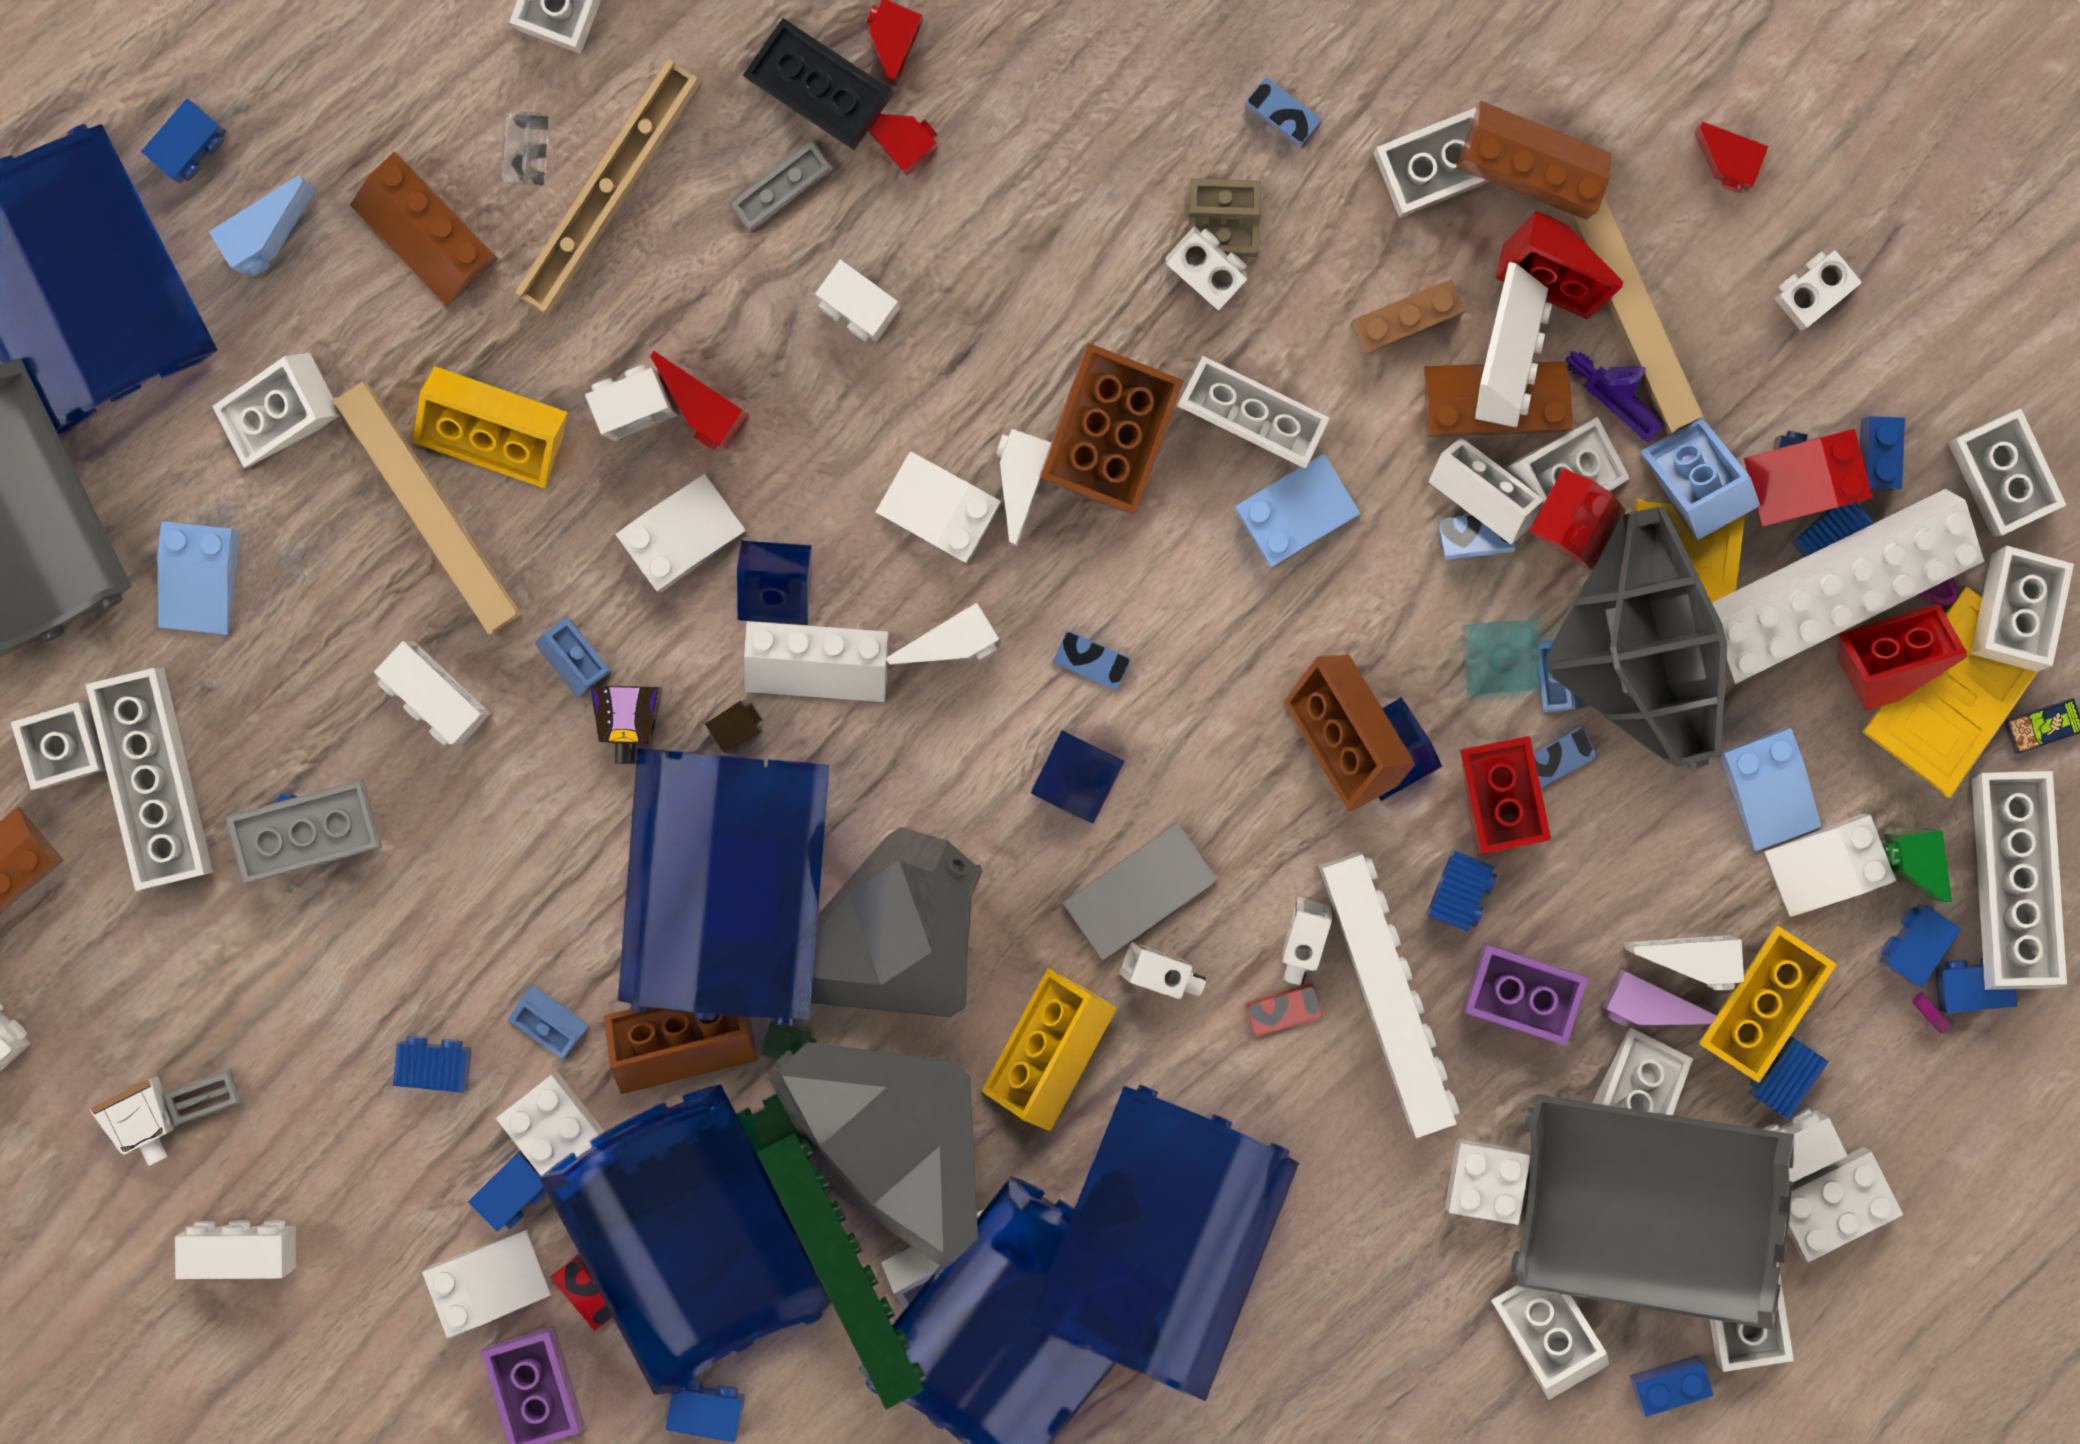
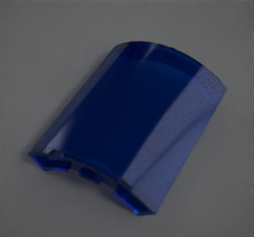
[0,124,218,435]
[618,748,830,1026]
[539,1084,832,1395]
[1027,1085,1299,1402]
[858,1176,1173,1444]

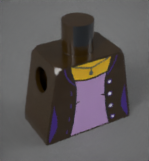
[591,686,662,764]

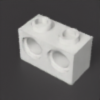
[1166,226,1247,311]
[1774,250,1862,331]

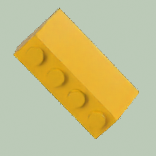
[412,366,568,489]
[1698,925,1837,1083]
[981,968,1118,1131]

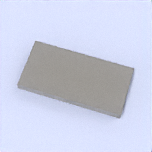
[225,779,382,885]
[1062,822,1218,961]

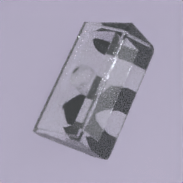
[500,112,549,186]

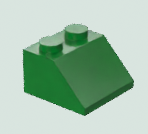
[1882,828,1952,903]

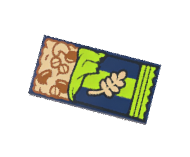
[2004,698,2080,754]

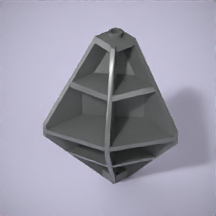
[1546,506,1727,768]
[771,827,983,1017]
[768,1042,978,1268]

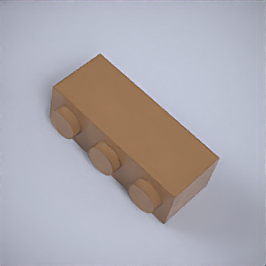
[1350,279,1465,356]

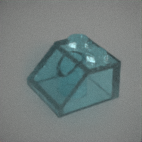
[1462,619,1540,695]

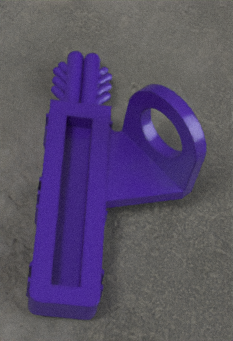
[1566,351,1664,442]

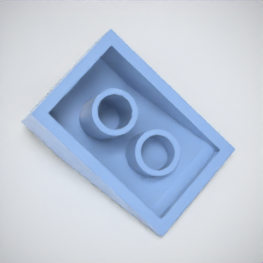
[209,175,316,276]
[1640,418,1760,540]
[1234,453,1361,568]
[157,521,240,635]
[1719,728,1822,851]

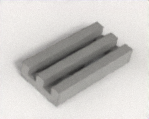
[163,1069,243,1127]

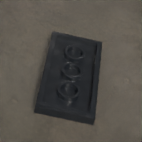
[743,18,895,151]

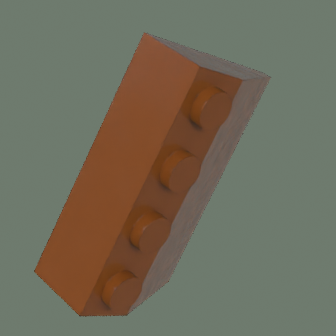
[1039,343,1184,514]

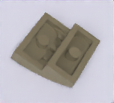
[1188,179,1261,257]

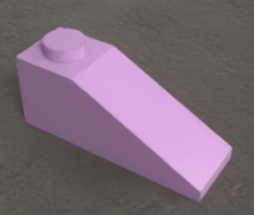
[1602,969,1717,1027]

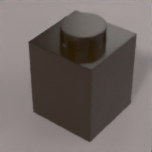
[705,701,763,753]

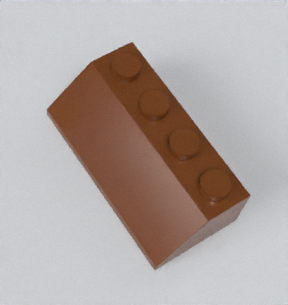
[1456,101,1611,220]
[350,152,498,307]
[1424,361,1572,437]
[1283,654,1415,812]
[0,807,64,914]
[604,981,758,1094]

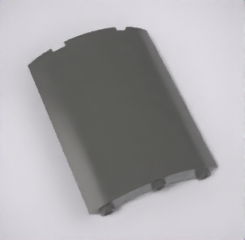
[0,358,132,657]
[1511,1095,1794,1330]

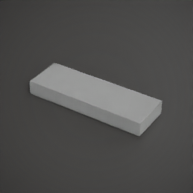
[728,140,834,233]

